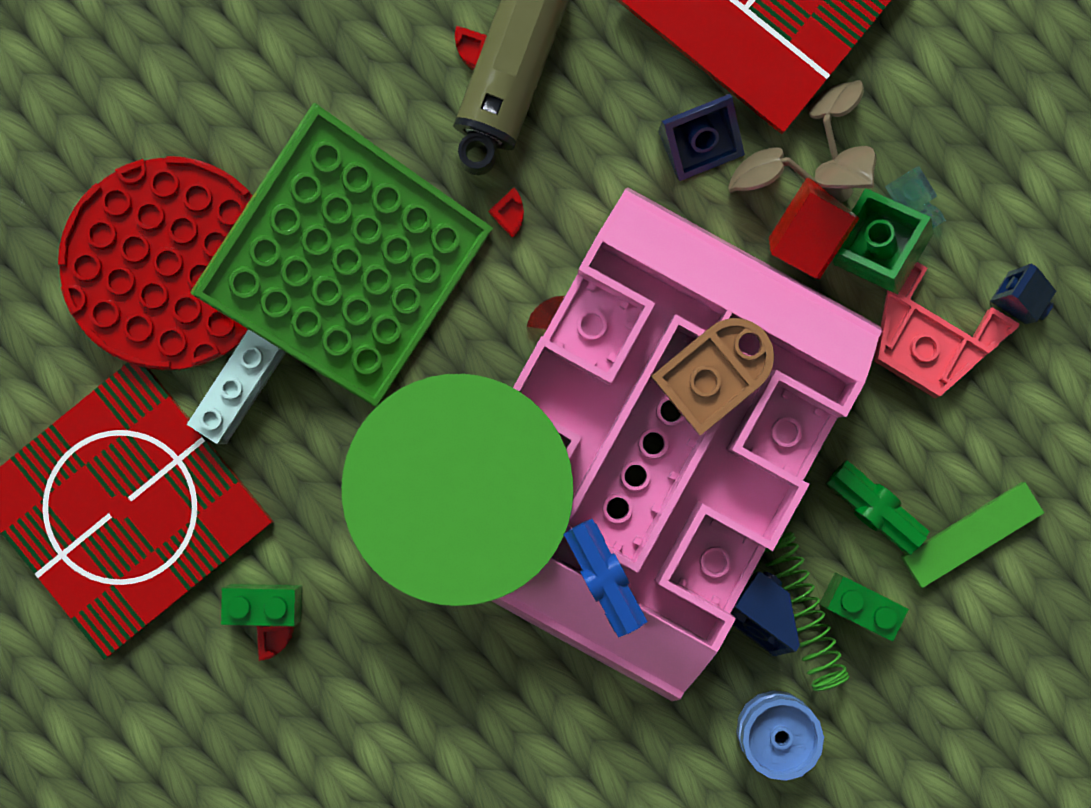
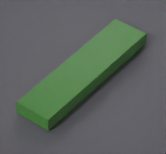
[900,482,1044,588]

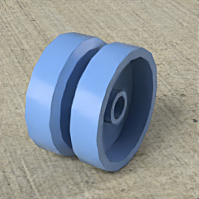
[736,690,824,781]

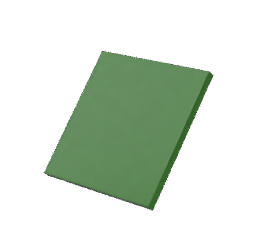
[190,103,493,408]

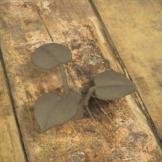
[728,80,877,203]

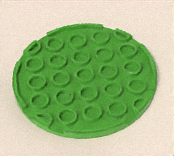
[341,374,573,606]

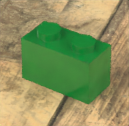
[819,572,909,642]
[221,584,302,626]

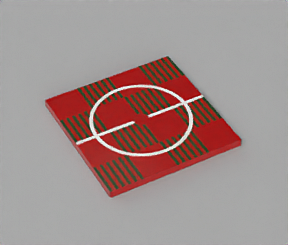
[0,363,274,660]

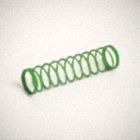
[764,532,850,691]

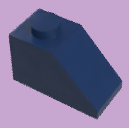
[990,263,1057,324]

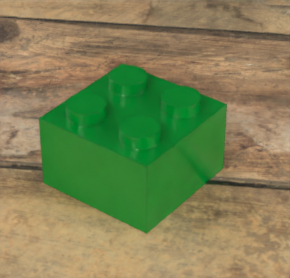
[833,188,934,295]

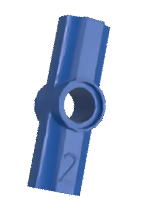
[563,518,648,638]

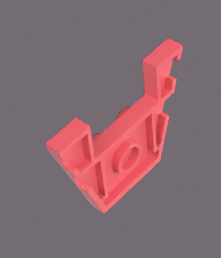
[874,262,1020,399]

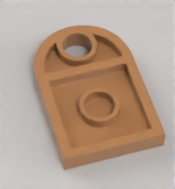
[650,318,774,436]

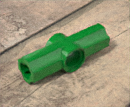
[825,460,930,555]

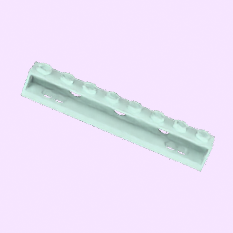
[187,329,286,444]

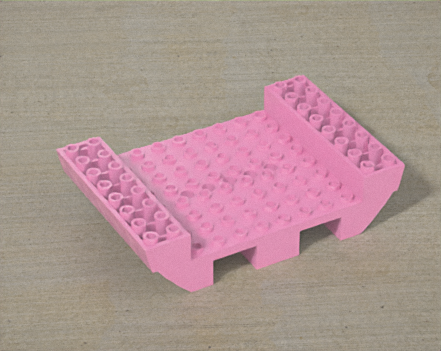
[492,187,882,701]

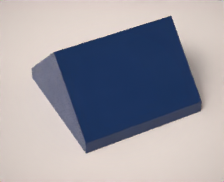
[658,94,745,181]

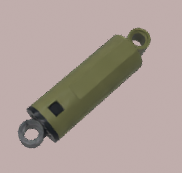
[453,0,569,176]

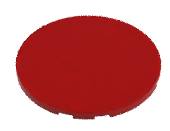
[58,156,253,371]

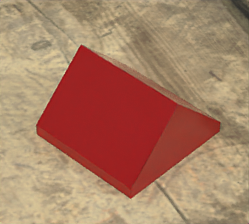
[769,178,860,279]

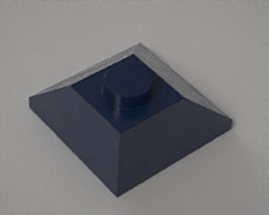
[731,571,800,656]

